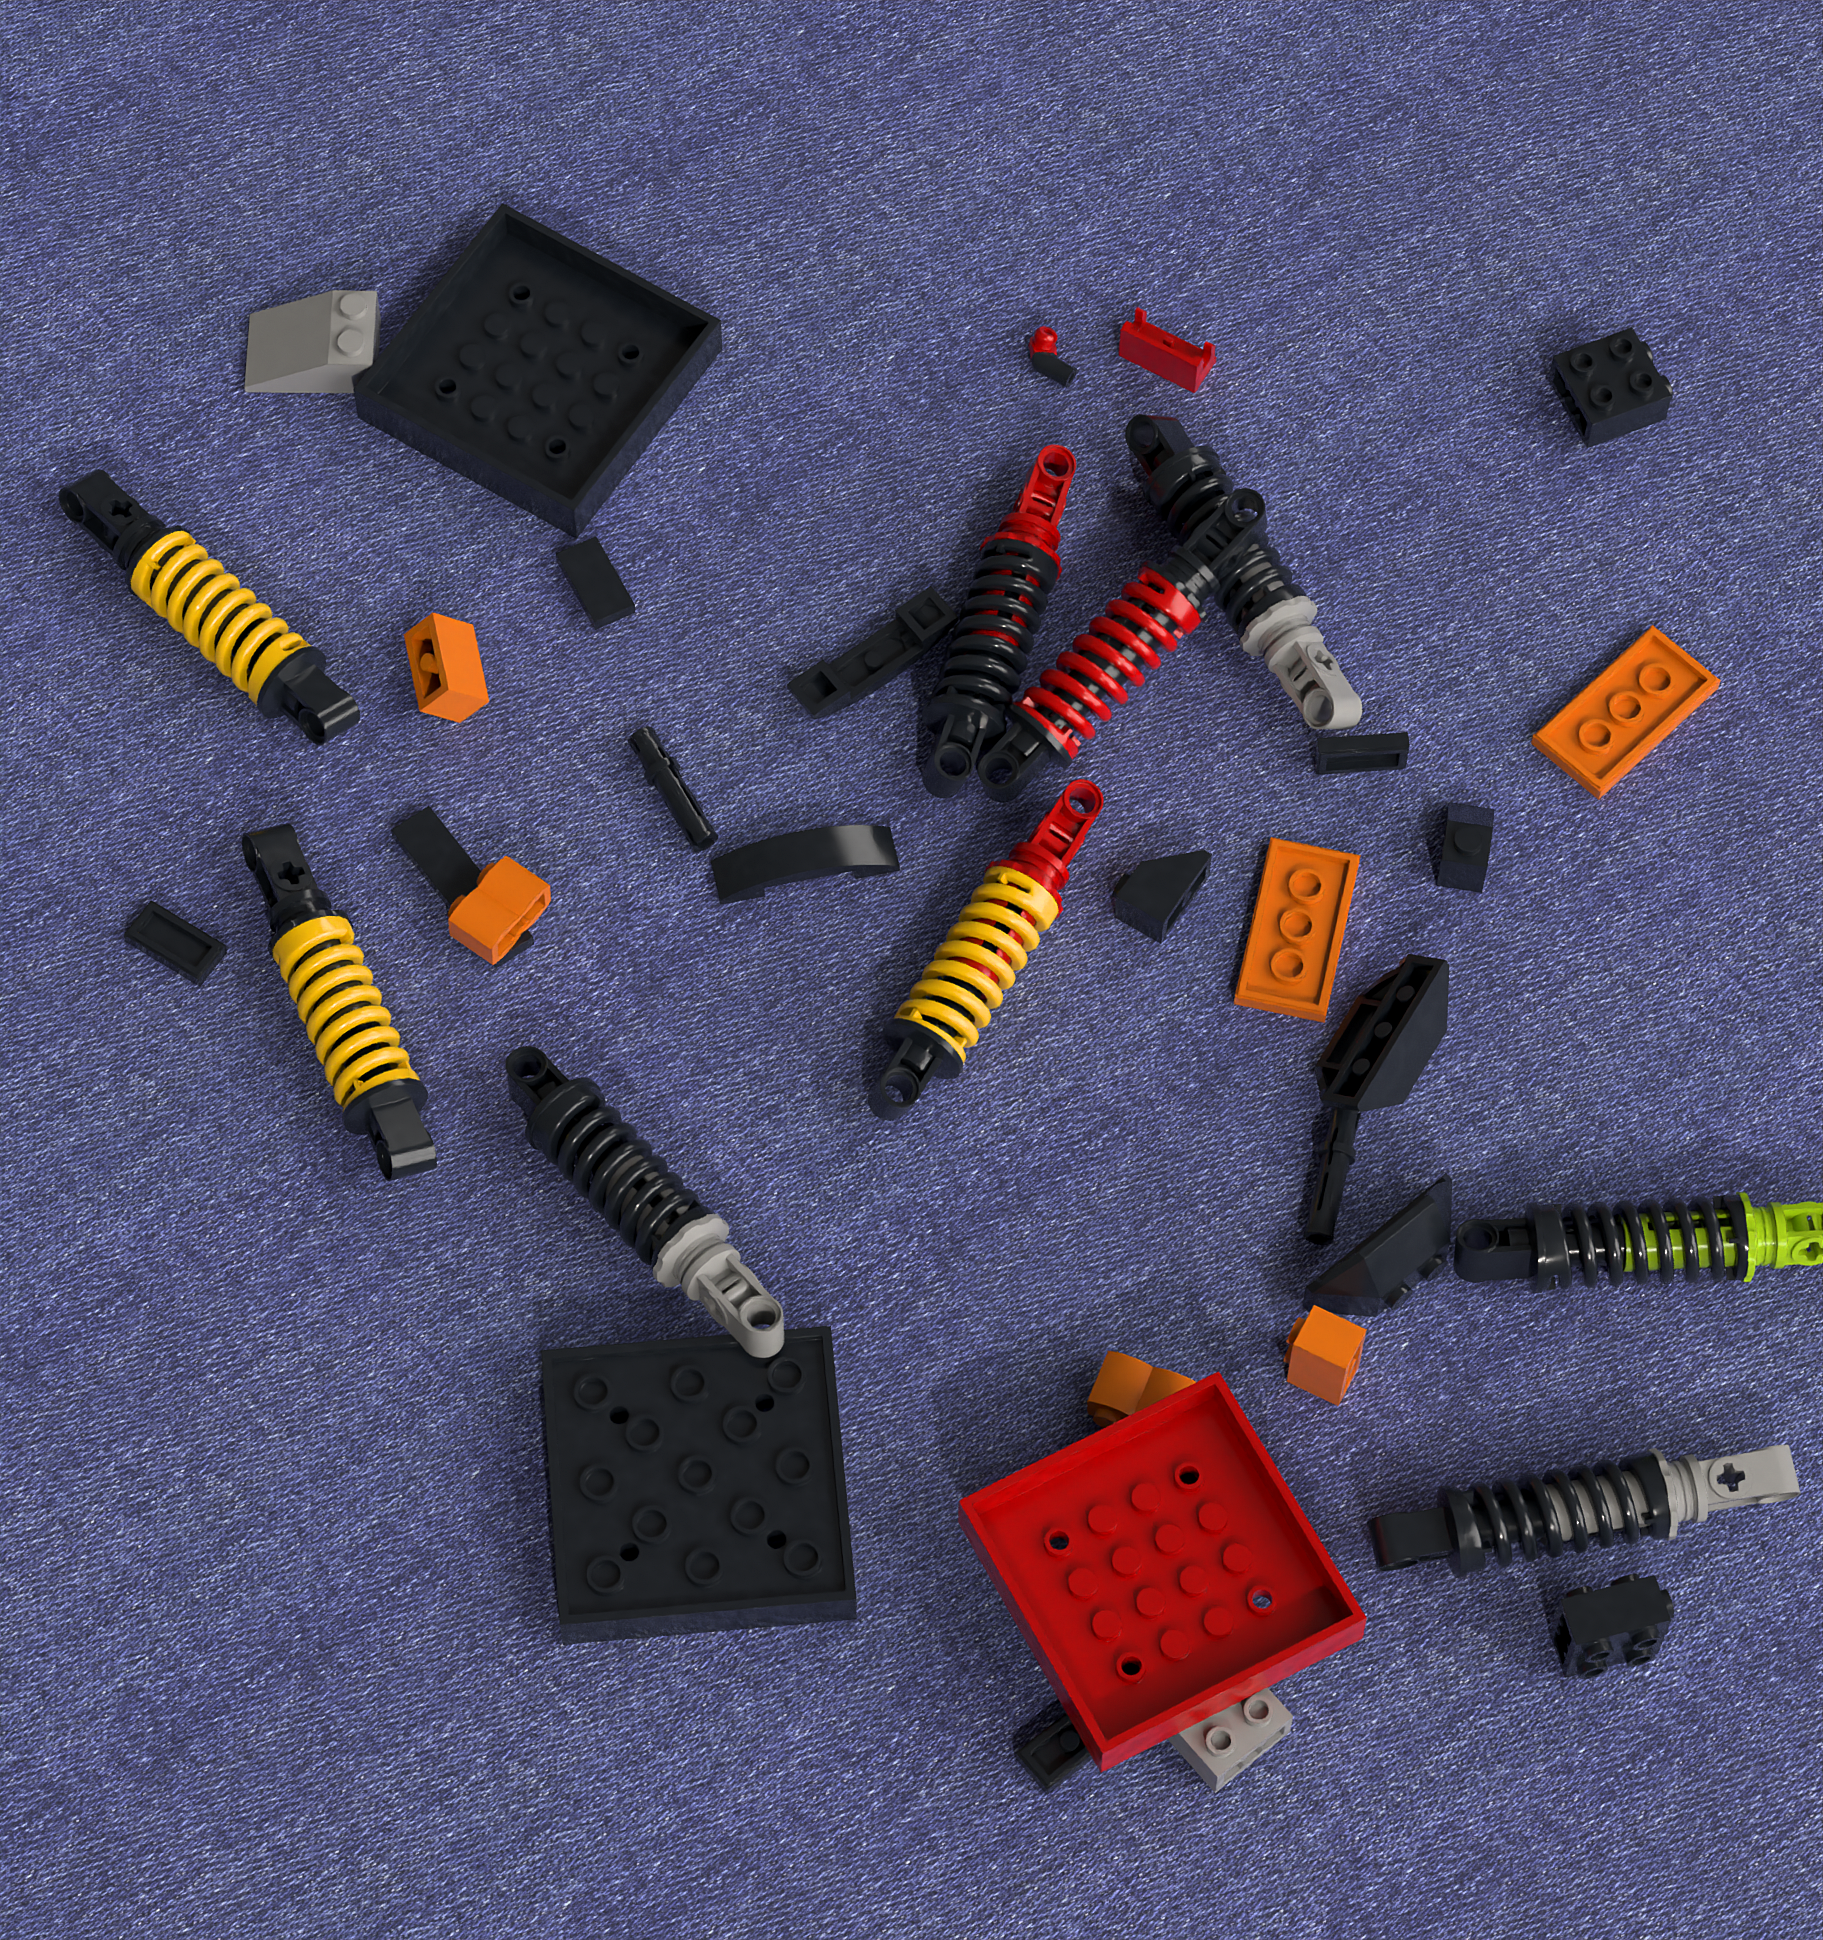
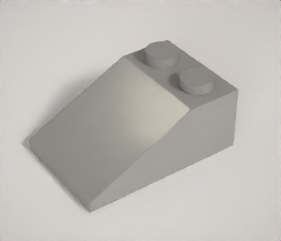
[244,290,381,393]

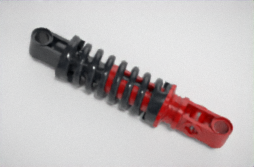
[922,444,1076,799]

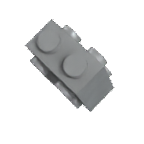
[1168,1687,1293,1793]

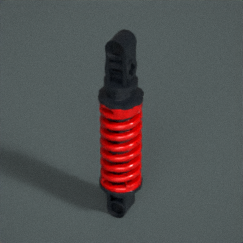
[978,488,1267,803]

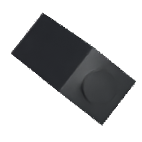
[1436,802,1494,893]
[1112,850,1212,944]

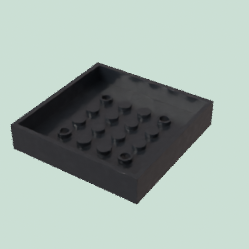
[353,203,722,539]
[541,1326,857,1645]

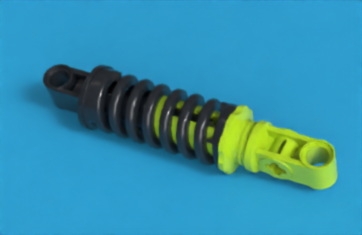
[1453,1192,1823,1293]

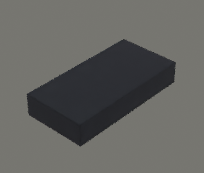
[556,536,636,630]
[1314,732,1410,775]
[124,900,227,987]

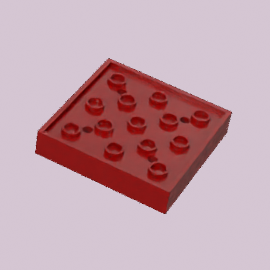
[958,1371,1367,1773]

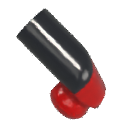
[1028,326,1077,388]

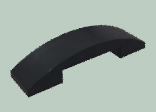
[787,586,958,720]
[711,825,900,905]

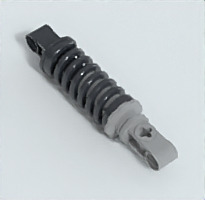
[1125,414,1362,730]
[505,1046,785,1358]
[1367,1445,1801,1578]

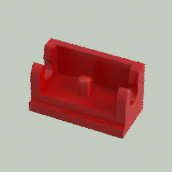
[1119,307,1216,393]

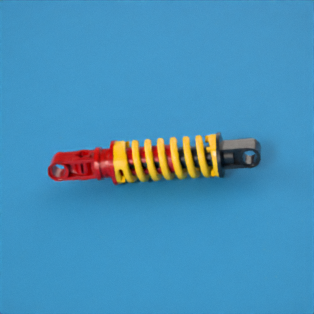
[868,779,1104,1121]

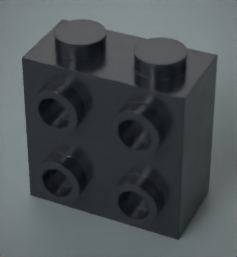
[1548,327,1673,448]
[1549,1574,1674,1679]

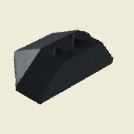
[1314,954,1449,1112]
[1302,1173,1452,1317]

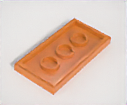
[1531,625,1721,800]
[1234,837,1361,1023]

